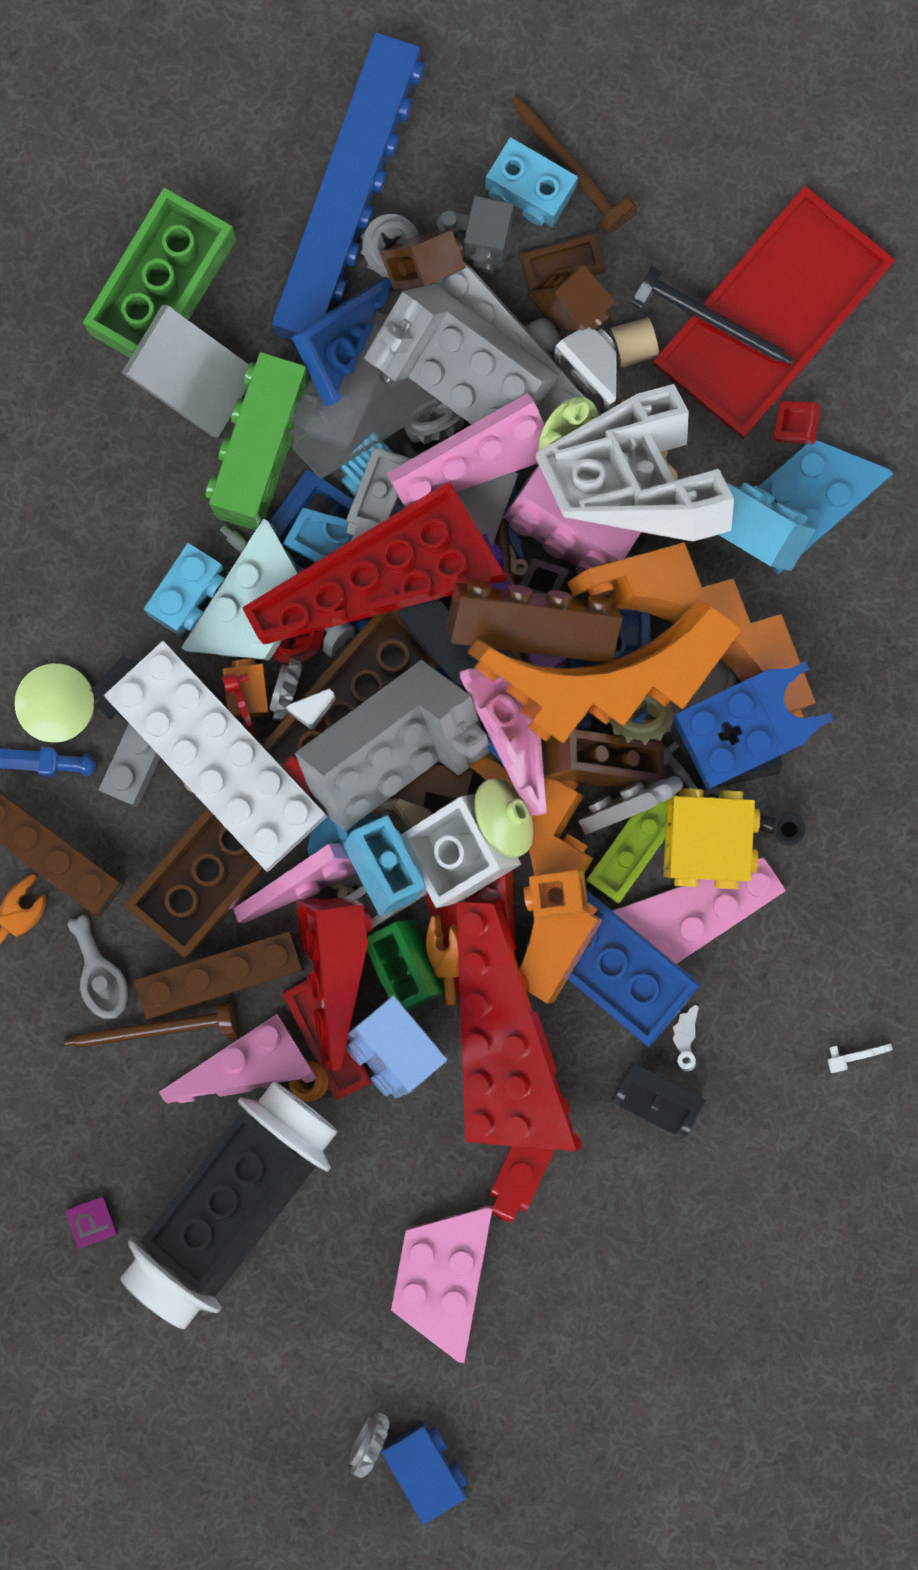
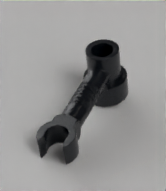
[706,794,806,846]

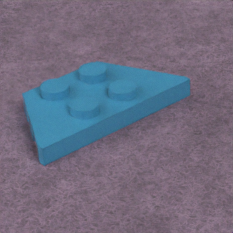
[758,440,893,575]

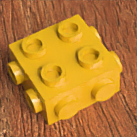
[663,789,760,889]

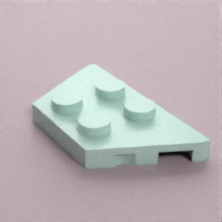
[181,519,298,661]

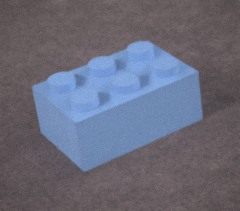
[345,996,447,1098]

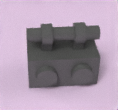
[437,196,514,275]

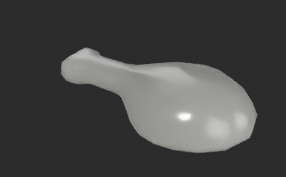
[67,914,128,1019]

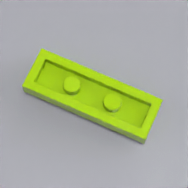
[586,800,667,904]

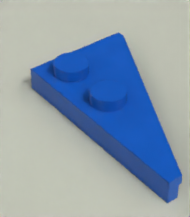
[291,277,392,406]

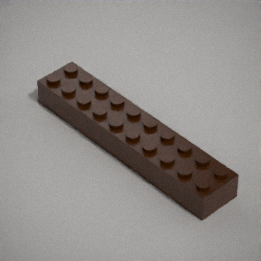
[124,609,439,959]

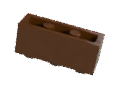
[526,265,616,331]
[541,729,665,789]

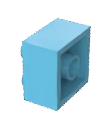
[718,482,816,571]

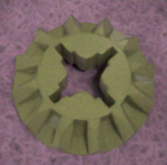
[608,695,674,745]

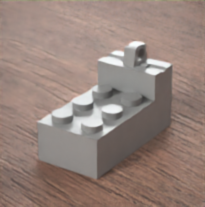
[364,283,560,425]
[295,660,490,831]

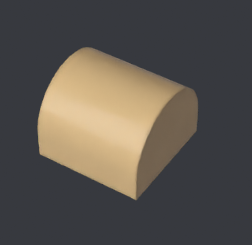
[609,317,659,368]

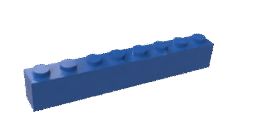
[272,32,425,340]

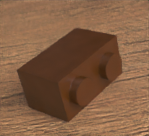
[380,230,466,289]

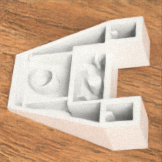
[536,384,734,541]

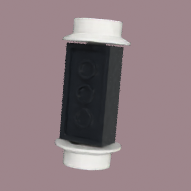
[120,1081,338,1329]

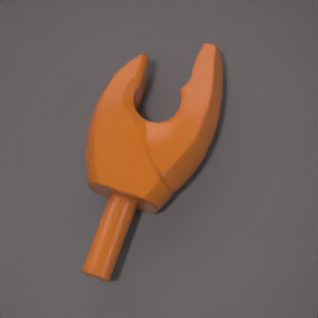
[0,873,47,944]
[426,915,459,1005]

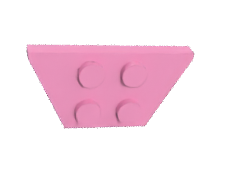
[391,1206,493,1363]

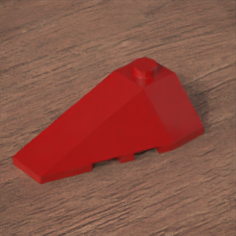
[296,898,371,1072]

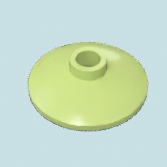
[475,778,534,858]

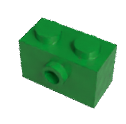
[367,920,445,1011]

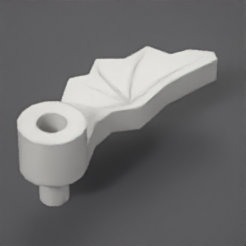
[672,1005,699,1072]
[827,1043,893,1073]

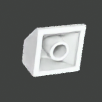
[554,327,616,413]

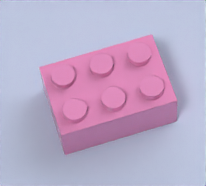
[503,465,641,574]

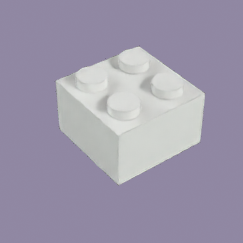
[401,794,521,908]

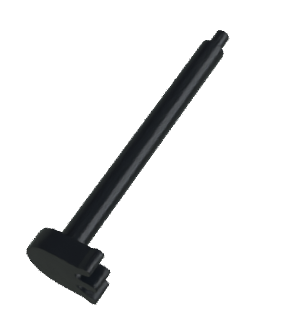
[631,266,794,365]

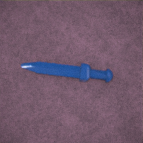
[0,747,97,777]

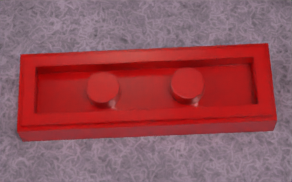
[282,980,372,1101]

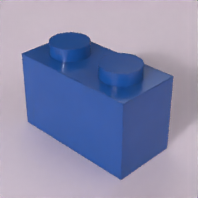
[381,1421,469,1525]

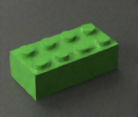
[83,188,236,358]
[206,352,311,531]

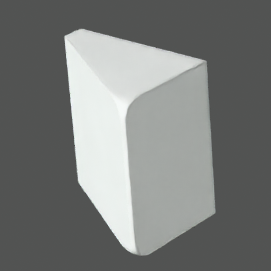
[286,689,336,729]

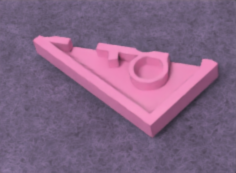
[460,669,547,816]
[233,844,357,923]
[159,1014,317,1104]

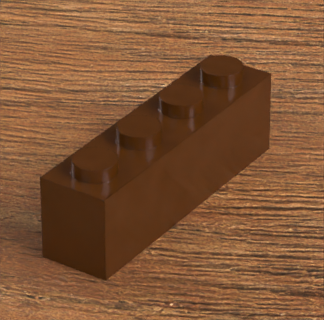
[446,580,622,664]
[0,791,125,917]
[134,931,304,1019]

